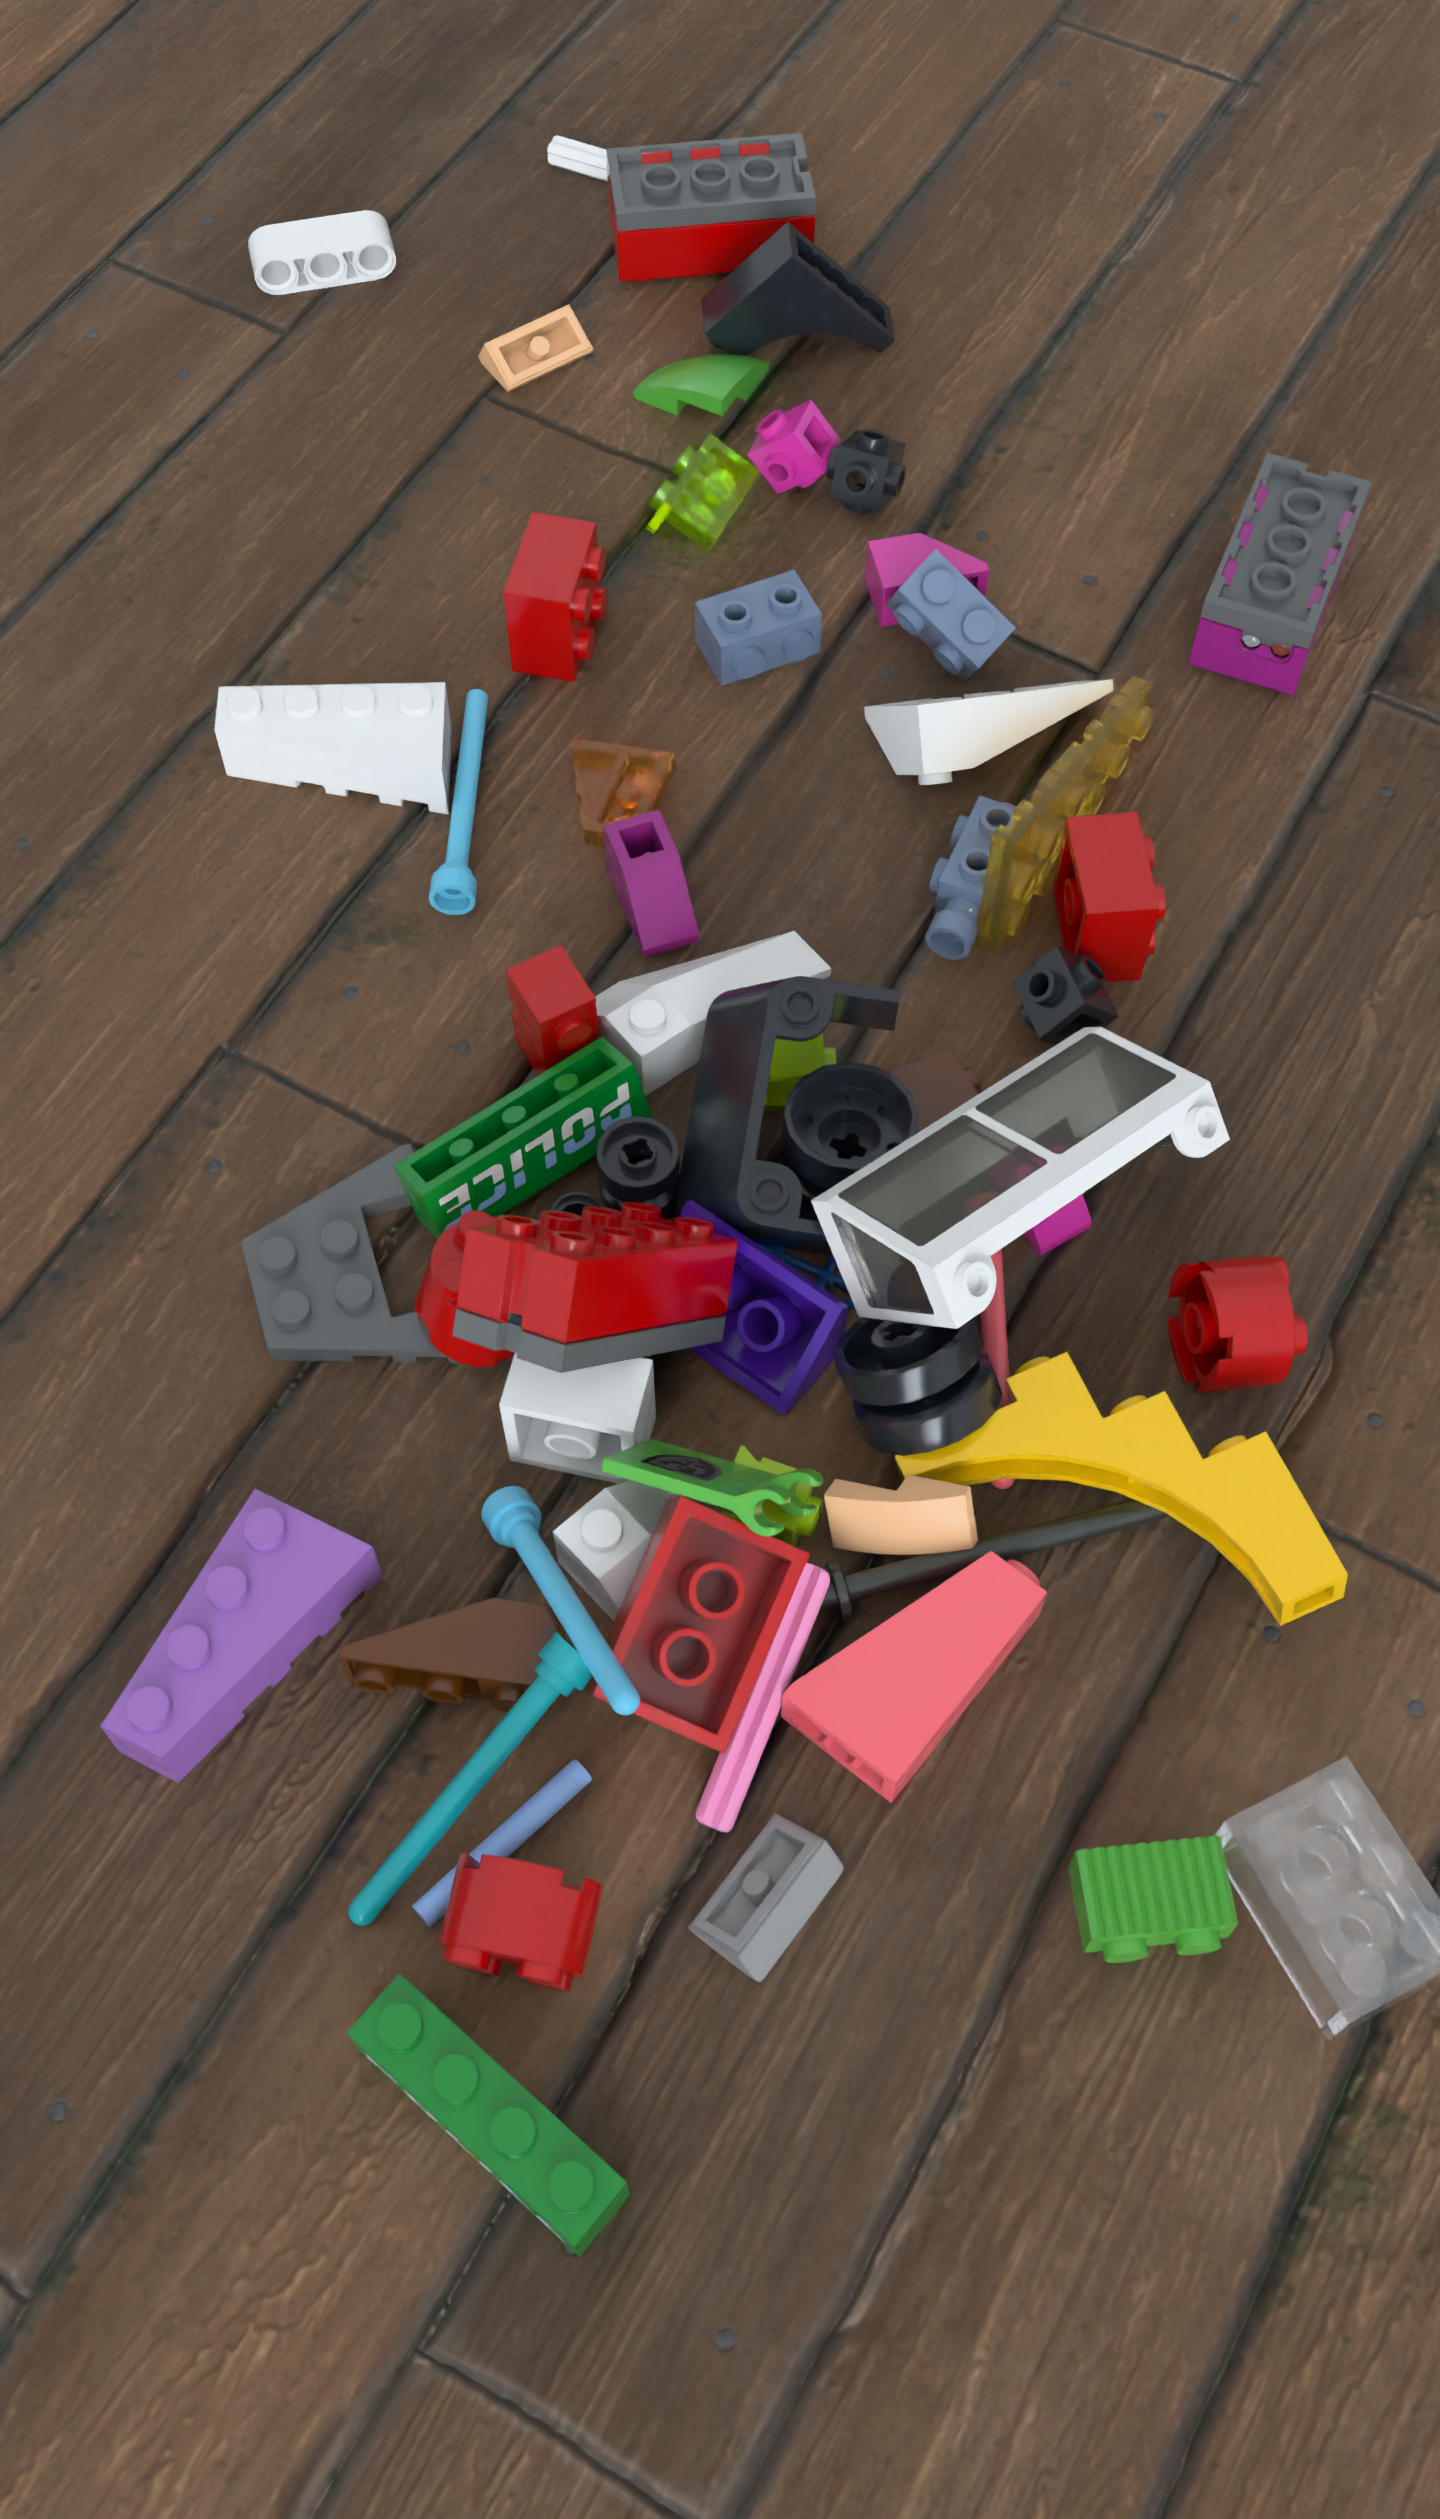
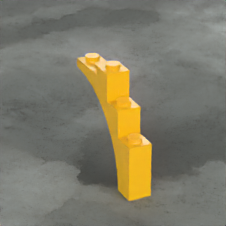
[894,1352,1348,1626]

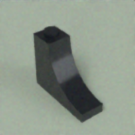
[701,222,895,356]

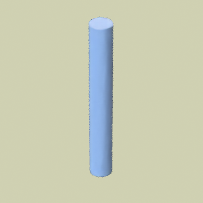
[411,1759,592,1928]

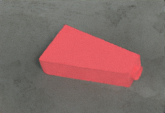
[781,1551,1047,1803]

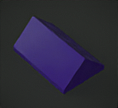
[679,1200,848,1416]

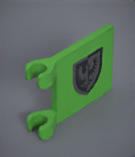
[601,1439,823,1537]

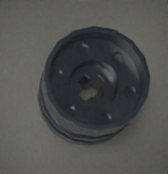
[781,1062,919,1221]

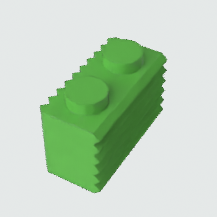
[1068,1835,1238,1963]

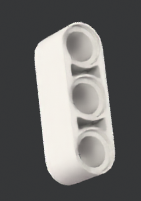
[248,210,396,295]

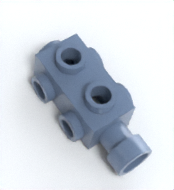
[925,795,1024,960]

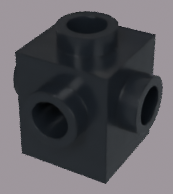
[826,430,906,514]
[1013,946,1119,1045]

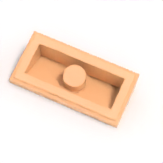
[478,304,594,392]

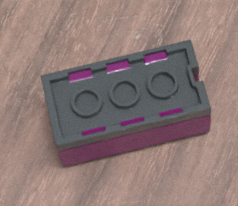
[1189,452,1372,695]

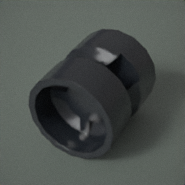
[596,1116,680,1220]

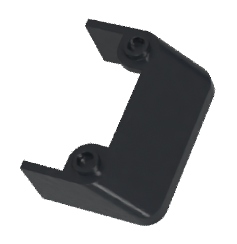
[676,976,901,1255]

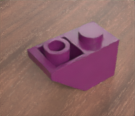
[603,810,699,957]

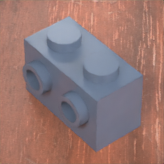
[886,549,1016,681]
[694,570,822,686]

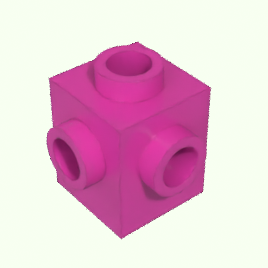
[747,400,841,494]

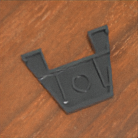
[241,1143,459,1363]

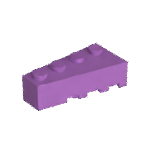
[100,1489,383,1783]

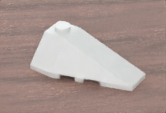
[864,679,1114,785]

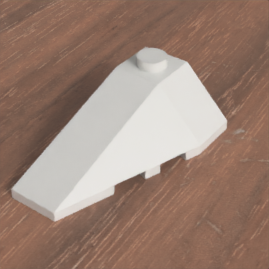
[595,931,831,1096]

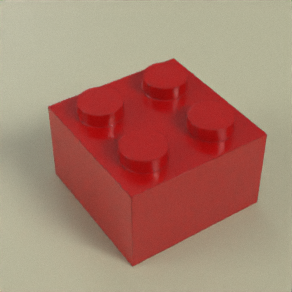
[503,512,608,682]
[1051,812,1166,982]

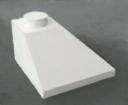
[553,1481,678,1621]

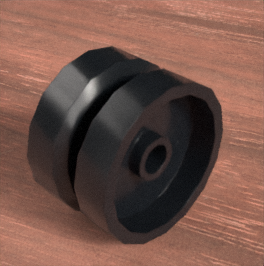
[833,1295,1003,1456]

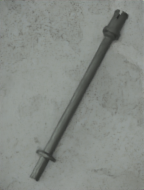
[819,1499,1170,1622]

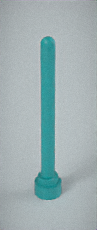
[348,1631,593,1926]

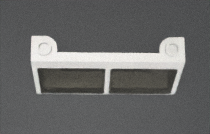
[811,1027,1230,1329]

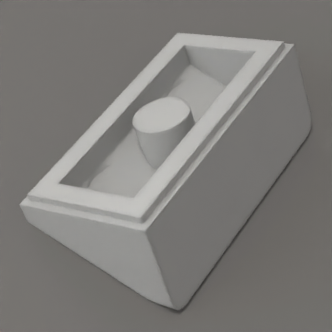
[688,1813,844,1982]

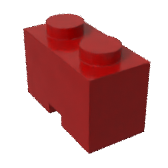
[506,945,599,1076]

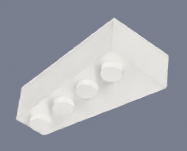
[214,682,452,815]

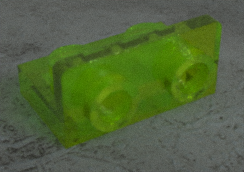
[646,433,760,551]

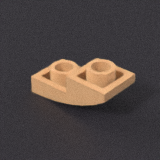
[824,1474,978,1555]

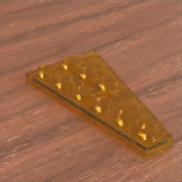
[975,675,1155,955]

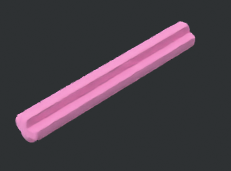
[695,1563,830,1833]

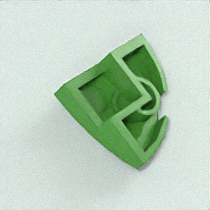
[633,354,770,416]

